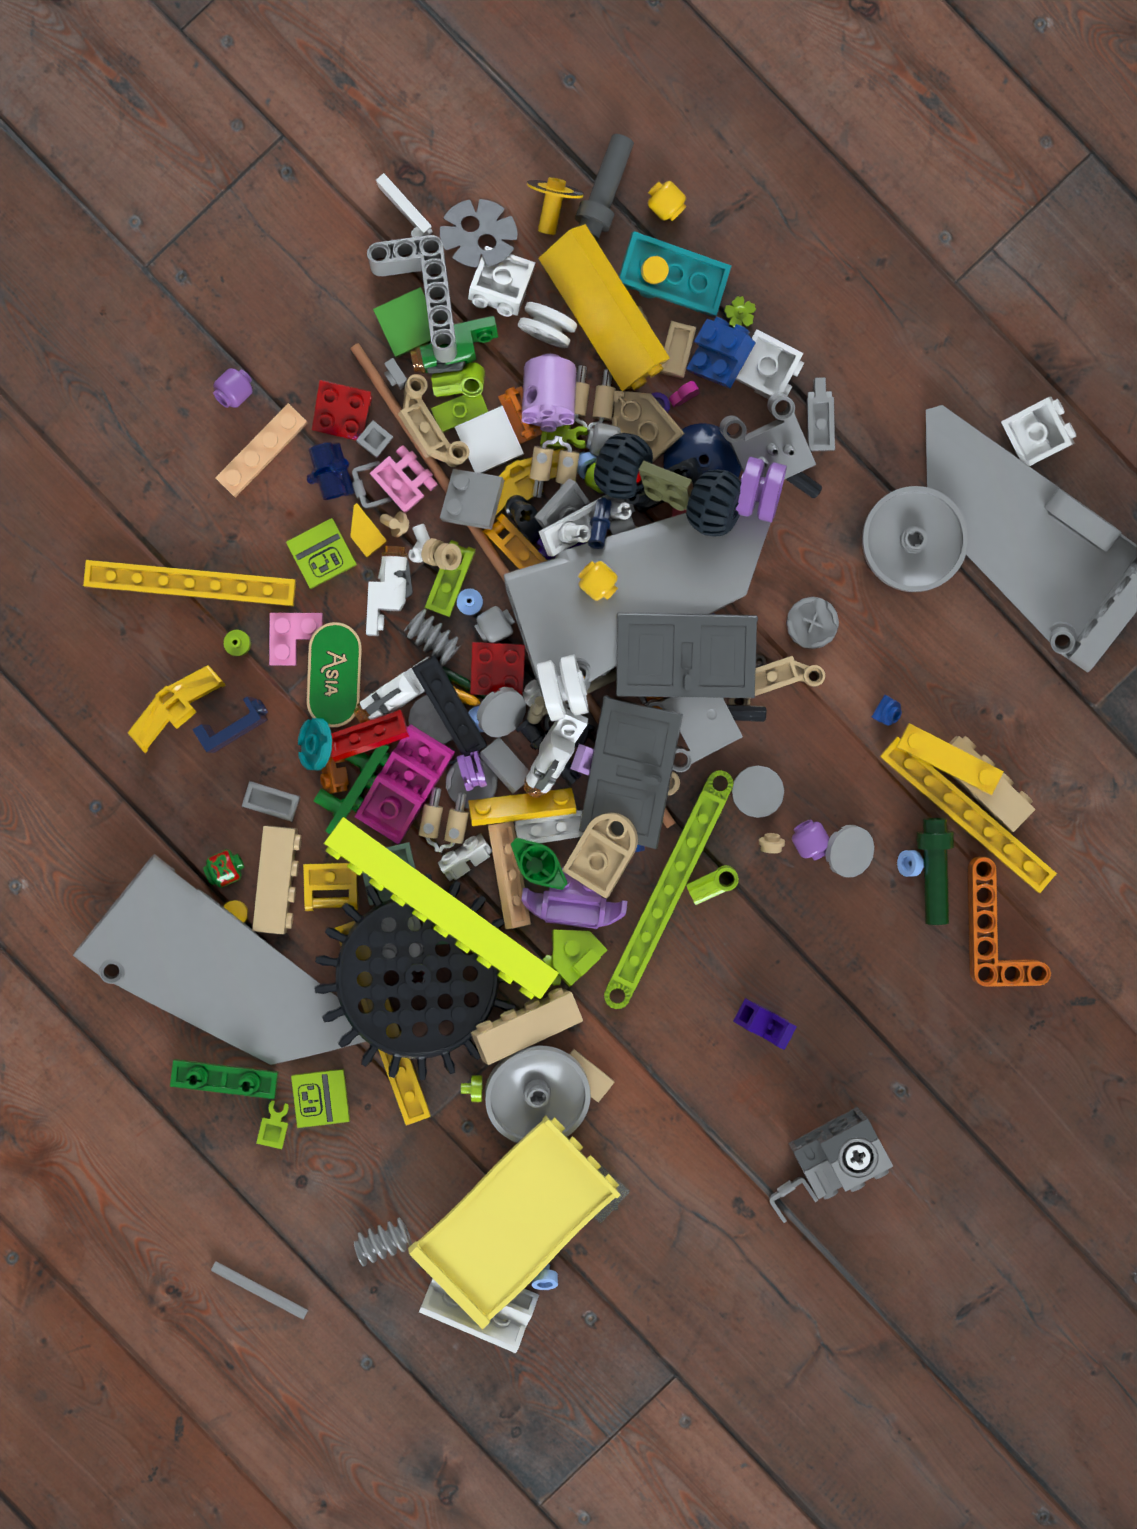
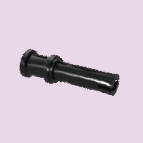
[515,719,582,786]

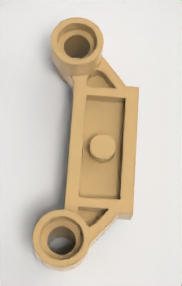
[398,374,470,467]
[729,656,825,705]

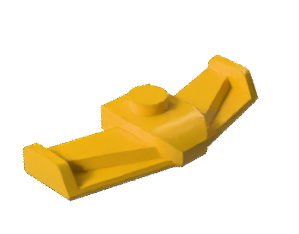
[495,448,565,516]
[128,665,226,754]

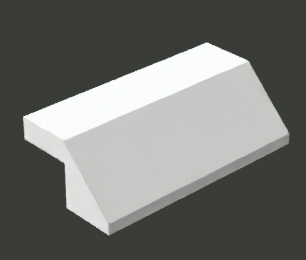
[419,1278,539,1353]

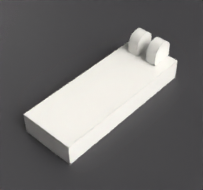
[376,173,433,237]
[515,810,584,843]

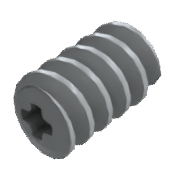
[404,609,461,666]
[354,1217,412,1267]

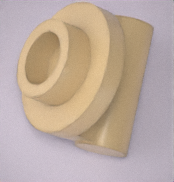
[380,511,409,538]

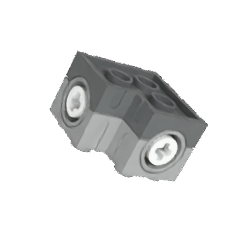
[788,1107,893,1199]

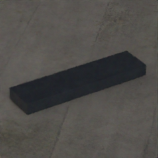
[412,655,487,757]

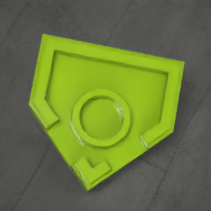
[551,930,607,987]

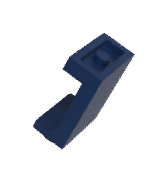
[192,696,268,753]

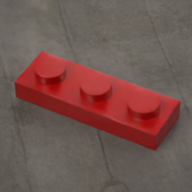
[331,710,410,762]

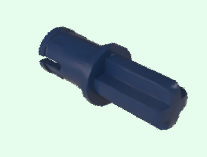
[588,497,612,549]

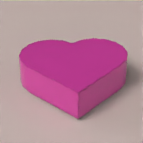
[669,381,700,408]

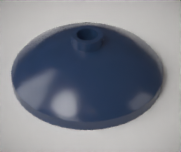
[663,423,741,478]

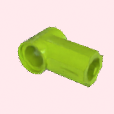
[431,363,485,397]
[686,865,739,905]

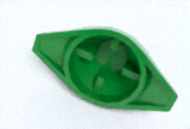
[510,837,568,890]

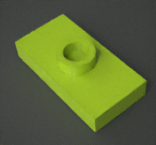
[431,394,489,433]

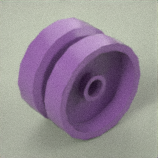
[735,457,787,523]

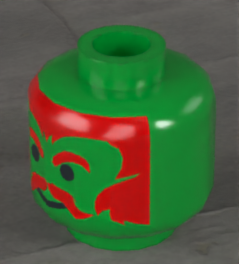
[203,849,245,888]

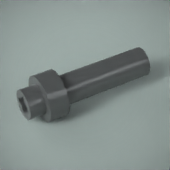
[575,134,634,241]

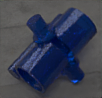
[307,442,355,500]

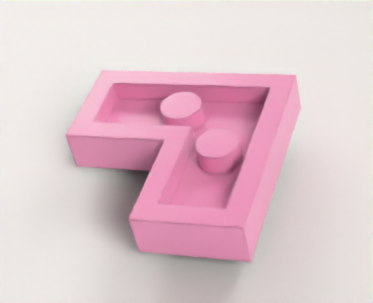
[269,613,323,666]

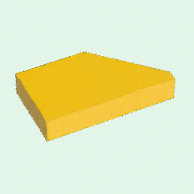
[350,503,388,558]

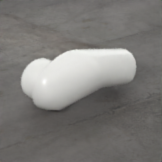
[408,524,430,563]

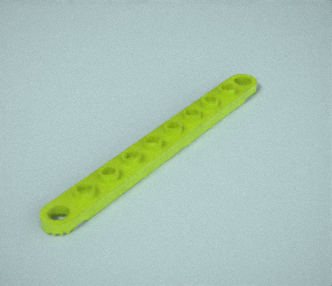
[604,770,733,1009]

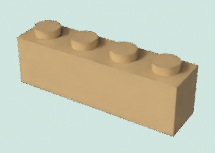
[949,736,1035,832]
[252,826,302,934]
[471,988,583,1065]

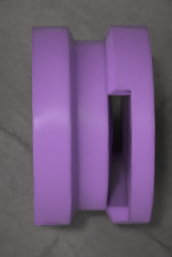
[457,751,487,791]

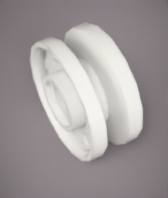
[518,302,577,348]

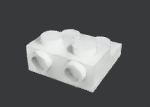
[468,246,536,317]
[735,330,804,403]
[1001,397,1076,466]

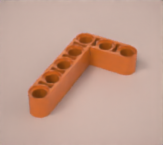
[968,856,1051,987]

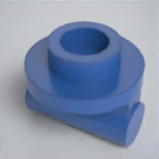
[871,695,902,726]

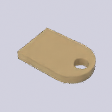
[563,813,638,898]

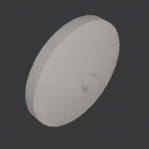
[862,486,968,592]
[485,1045,591,1143]

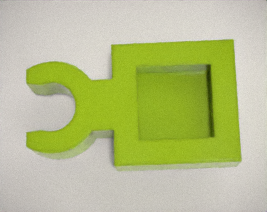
[540,425,588,450]
[256,1101,289,1149]

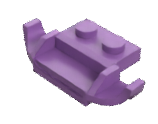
[522,868,627,929]

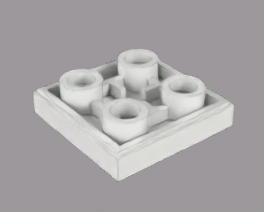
[455,406,524,473]

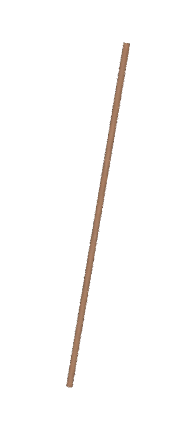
[350,343,676,828]

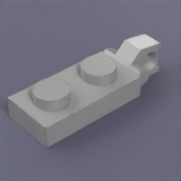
[806,378,835,451]

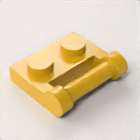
[303,863,359,911]

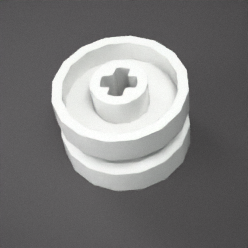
[537,654,589,721]

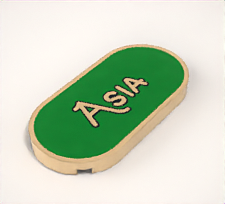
[307,622,362,727]

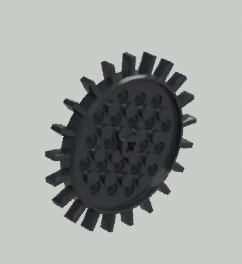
[314,874,516,1080]

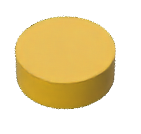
[641,256,669,284]
[223,900,248,923]

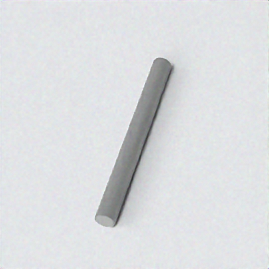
[211,1261,308,1319]

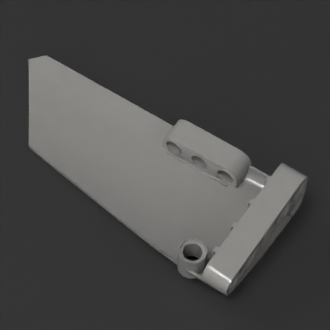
[926,405,1137,672]
[504,502,771,698]
[73,854,366,1065]

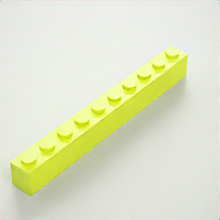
[323,817,559,1000]

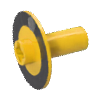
[527,177,584,235]

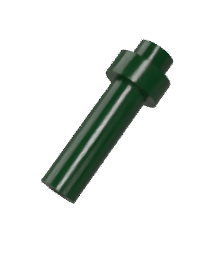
[916,818,954,925]

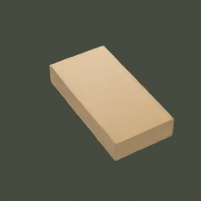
[659,321,696,379]
[570,1049,615,1103]

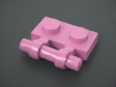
[370,445,438,513]

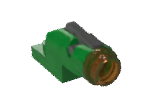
[410,316,498,374]

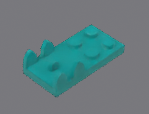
[619,231,731,317]

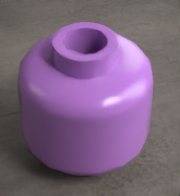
[213,368,253,408]
[792,820,830,860]

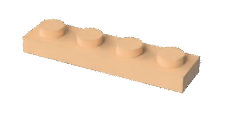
[216,403,308,498]
[488,821,531,929]

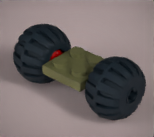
[594,433,742,537]

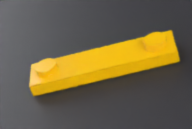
[896,723,1004,795]
[468,788,576,826]

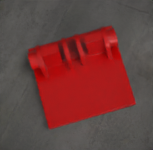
[312,380,372,440]
[470,642,525,696]

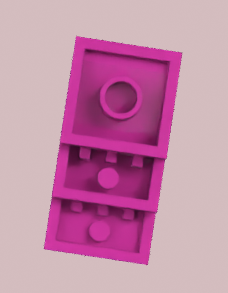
[355,724,455,845]

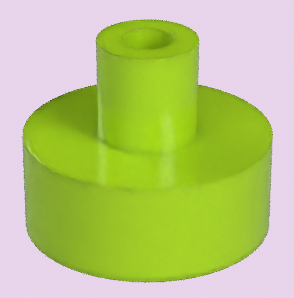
[224,630,251,657]
[461,1075,483,1102]

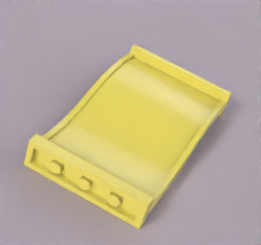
[408,1116,621,1330]

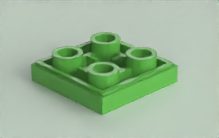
[373,287,438,358]

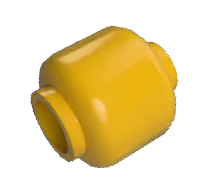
[647,181,686,221]
[578,561,618,601]

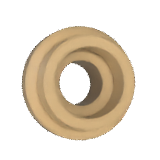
[759,833,785,853]

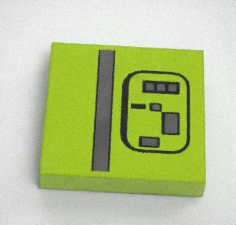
[286,518,357,589]
[291,1069,350,1128]

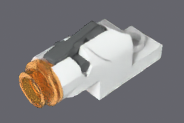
[366,546,413,636]
[354,656,429,723]
[524,708,588,798]

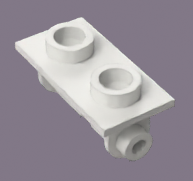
[438,833,492,881]

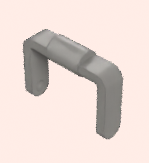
[352,461,392,509]
[769,1177,818,1223]

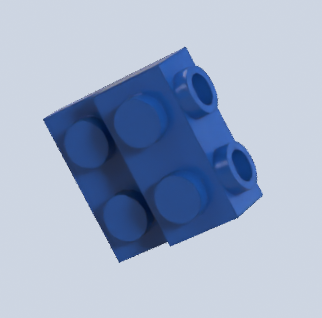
[686,317,756,388]

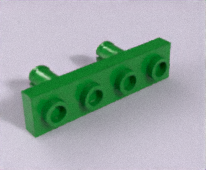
[314,744,391,834]
[170,1059,279,1099]

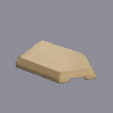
[612,391,685,463]

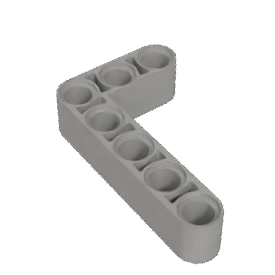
[367,235,457,363]

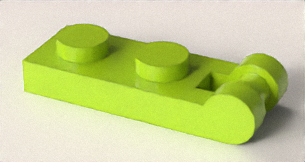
[425,540,476,618]

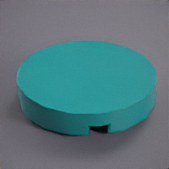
[298,718,332,770]

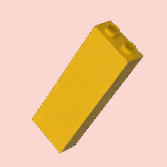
[538,224,670,391]

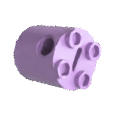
[522,353,576,432]

